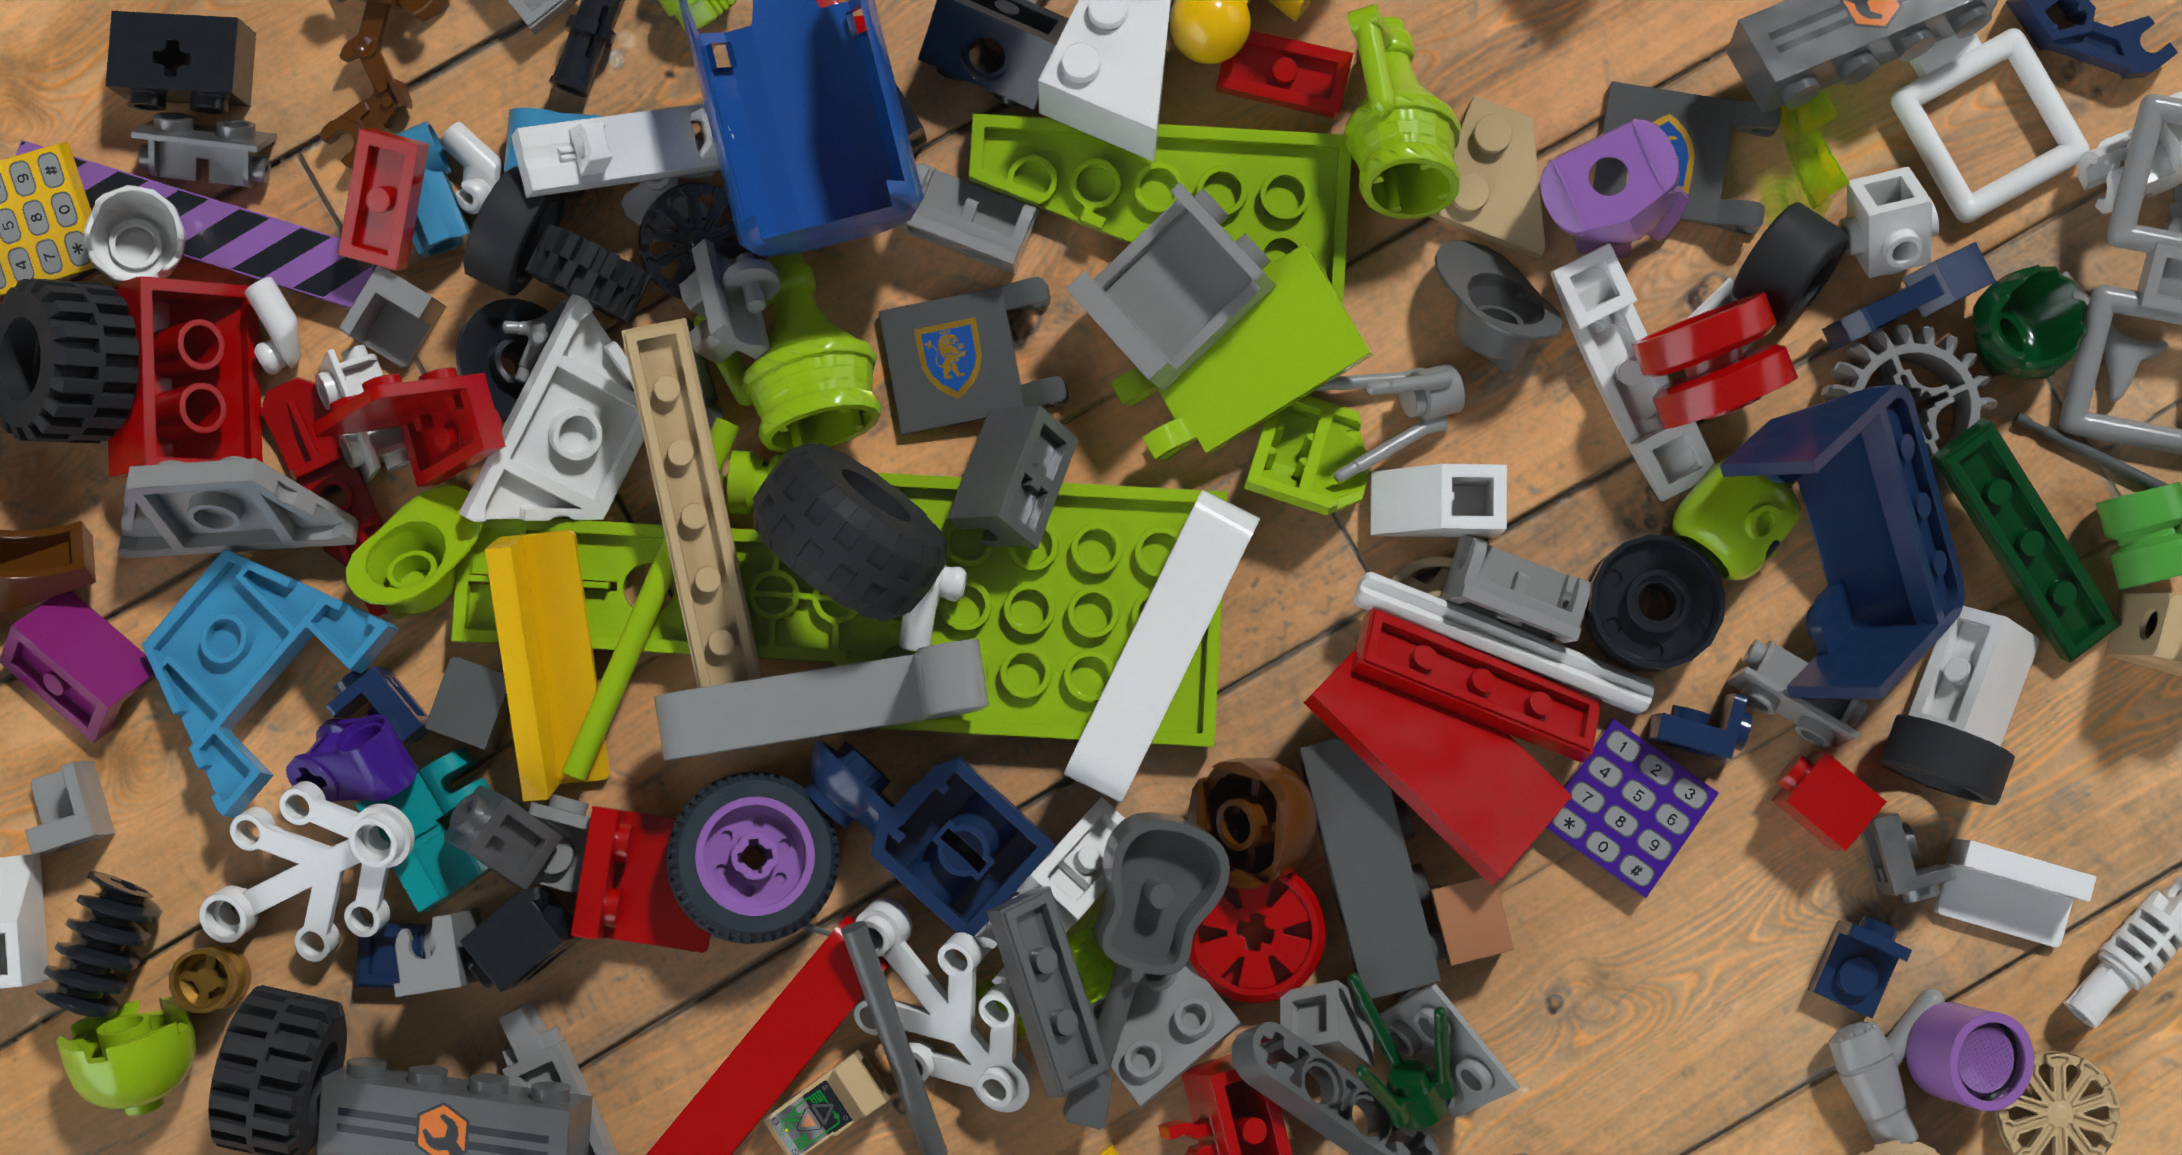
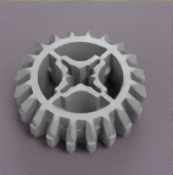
[1821,324,1998,491]

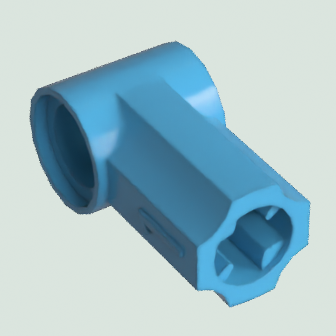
[395,121,471,258]

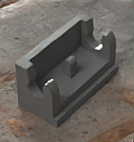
[947,405,1079,550]

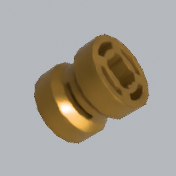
[169,945,251,1013]

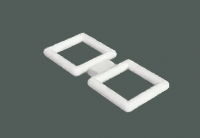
[1891,28,2090,223]

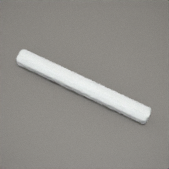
[1353,572,1655,714]

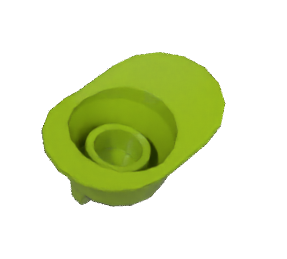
[346,486,484,619]

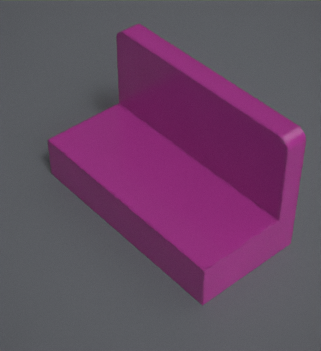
[0,591,156,743]

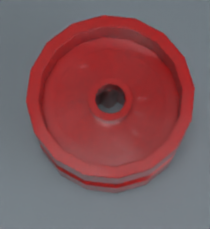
[1631,292,1798,429]

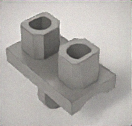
[679,238,780,364]

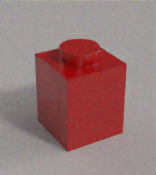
[1771,751,1887,852]

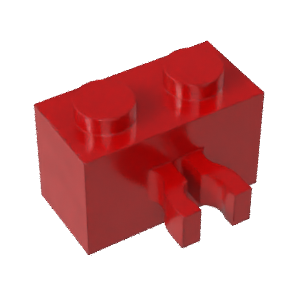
[1158,1054,1292,1155]

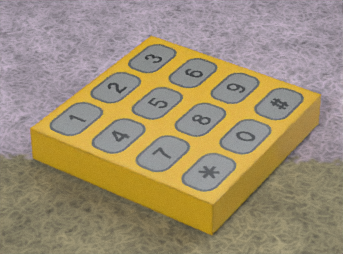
[0,142,95,296]

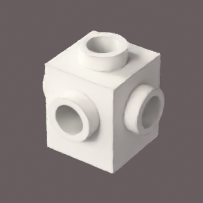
[1839,166,1939,278]

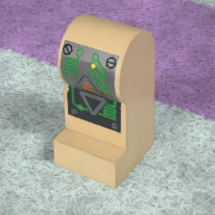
[762,1047,893,1155]

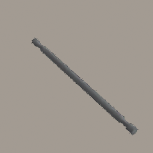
[2013,412,2168,489]

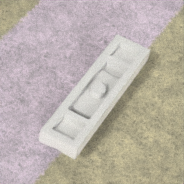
[511,103,734,198]

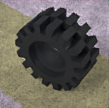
[524,224,652,323]

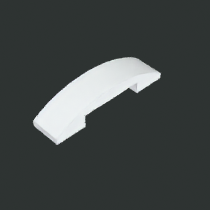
[1550,243,1715,501]

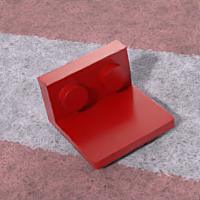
[570,806,711,953]

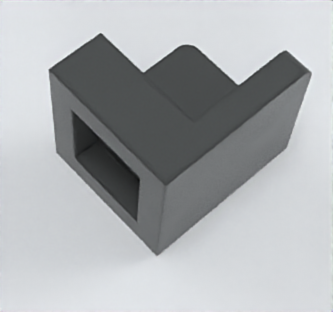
[424,657,510,750]

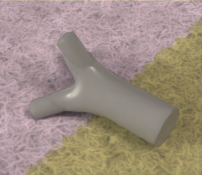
[502,297,570,384]

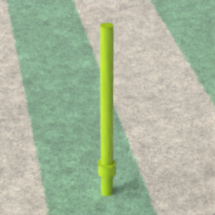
[562,417,740,781]

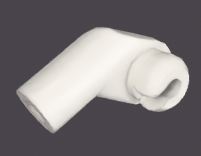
[439,121,502,214]
[244,277,301,375]
[898,564,967,651]

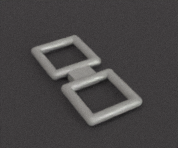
[2059,94,2182,455]

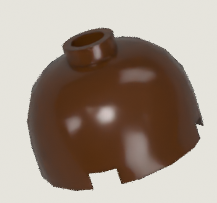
[1188,758,1317,889]

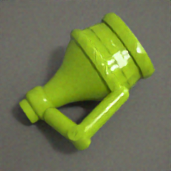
[1344,4,1461,219]
[694,253,881,453]

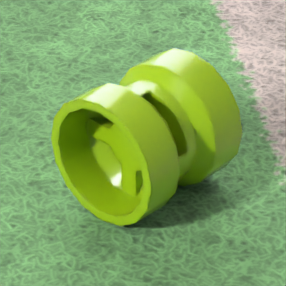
[727,450,786,515]

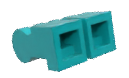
[355,747,493,913]

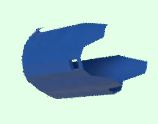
[678,0,924,256]

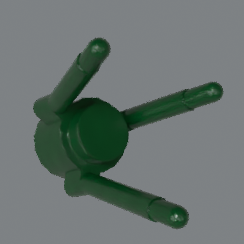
[1347,973,1457,1130]

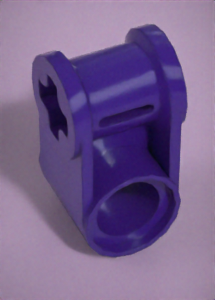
[286,714,418,802]

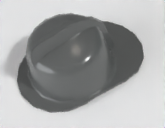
[1434,240,1563,372]

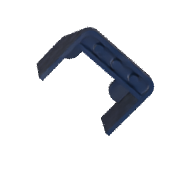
[1720,385,1965,700]

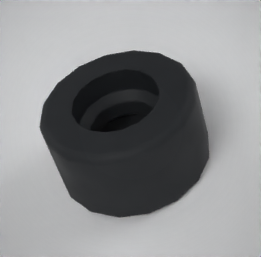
[1732,202,1849,329]

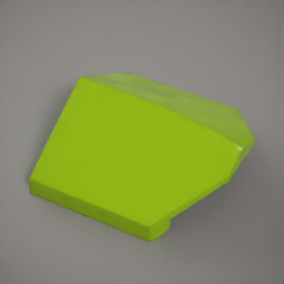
[1244,395,1371,516]

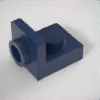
[325,666,432,742]
[1645,693,1752,760]
[1808,915,1912,1019]

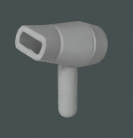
[1829,989,1945,1145]

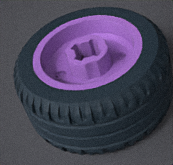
[666,772,839,944]

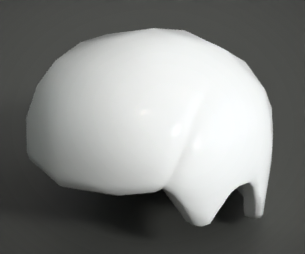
[84,185,186,283]

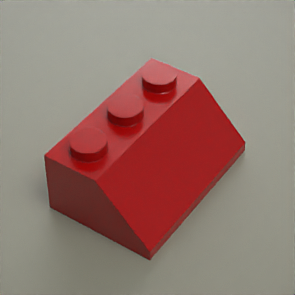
[108,276,263,478]

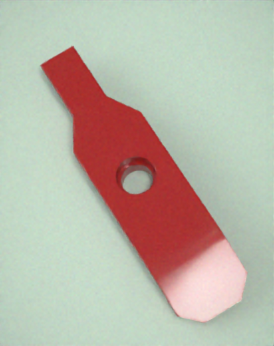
[260,376,388,617]

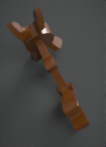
[319,0,450,169]

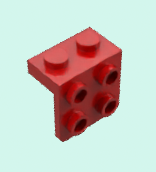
[313,367,506,488]

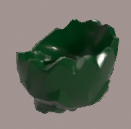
[1973,265,2087,379]

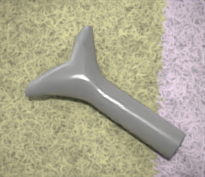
[2060,271,2168,401]

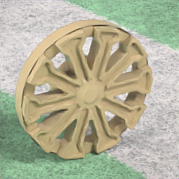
[1995,1051,2121,1155]

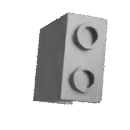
[1065,182,1276,391]

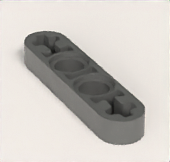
[1231,1022,1439,1155]

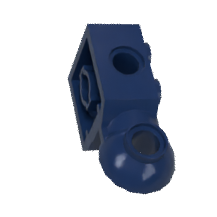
[804,738,1056,937]

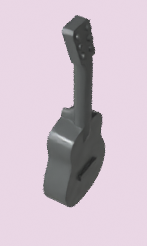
[1062,812,1230,1130]

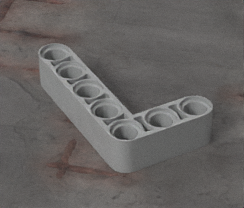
[654,639,989,761]

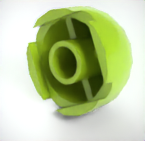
[56,997,197,1116]

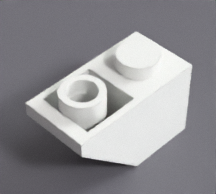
[1370,464,1507,538]
[0,854,50,989]

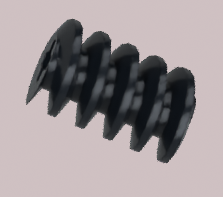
[35,871,162,1018]

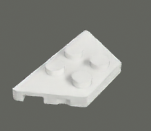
[459,294,644,522]

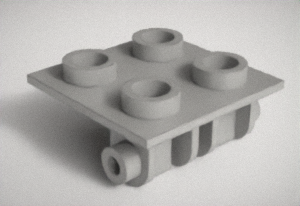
[1086,959,1242,1108]
[1379,983,1520,1118]

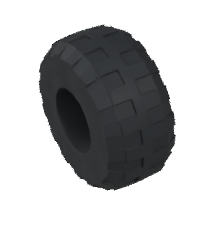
[753,442,946,621]

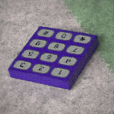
[1545,719,1719,898]

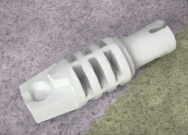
[2063,875,2182,1029]

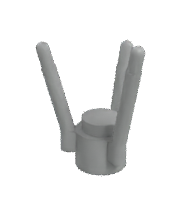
[1317,363,1465,482]

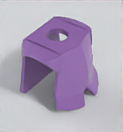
[1540,119,1690,258]

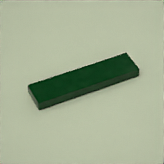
[1930,418,2121,663]

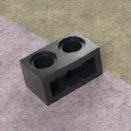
[460,886,581,993]

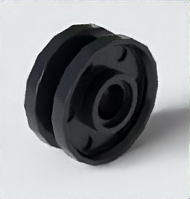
[1583,534,1725,672]

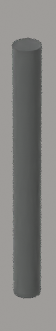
[841,921,948,1155]

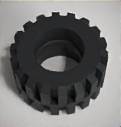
[0,278,139,444]
[208,985,347,1155]

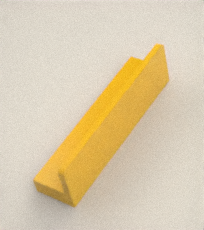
[485,530,610,802]

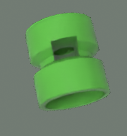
[2096,482,2182,590]

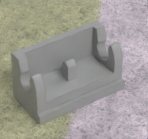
[898,163,1040,275]
[1441,535,1591,645]
[394,908,481,997]

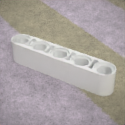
[1064,490,1260,803]

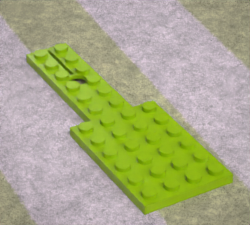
[451,473,1228,747]

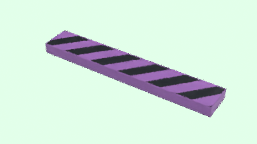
[16,140,377,309]

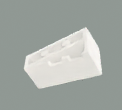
[1038,0,1172,162]

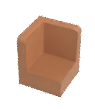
[1429,876,1514,966]

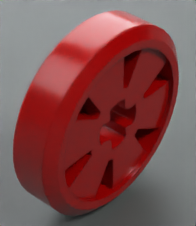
[1189,861,1326,1003]

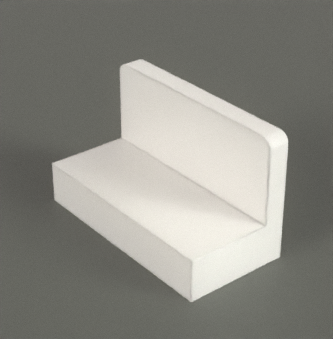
[1908,606,2040,747]
[1934,839,2097,947]

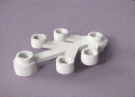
[199,781,415,962]
[854,898,1034,1113]

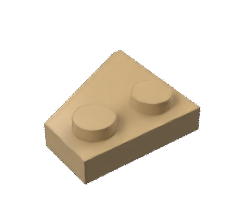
[1427,95,1546,260]

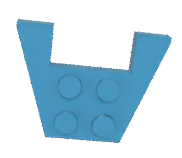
[142,549,400,818]

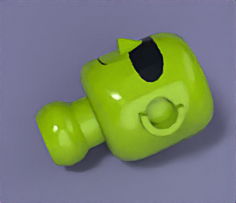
[1672,456,1801,580]

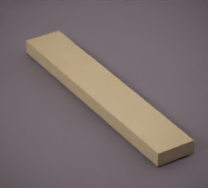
[621,318,763,688]

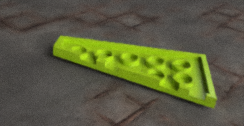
[969,114,1351,303]

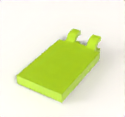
[1110,243,1374,462]

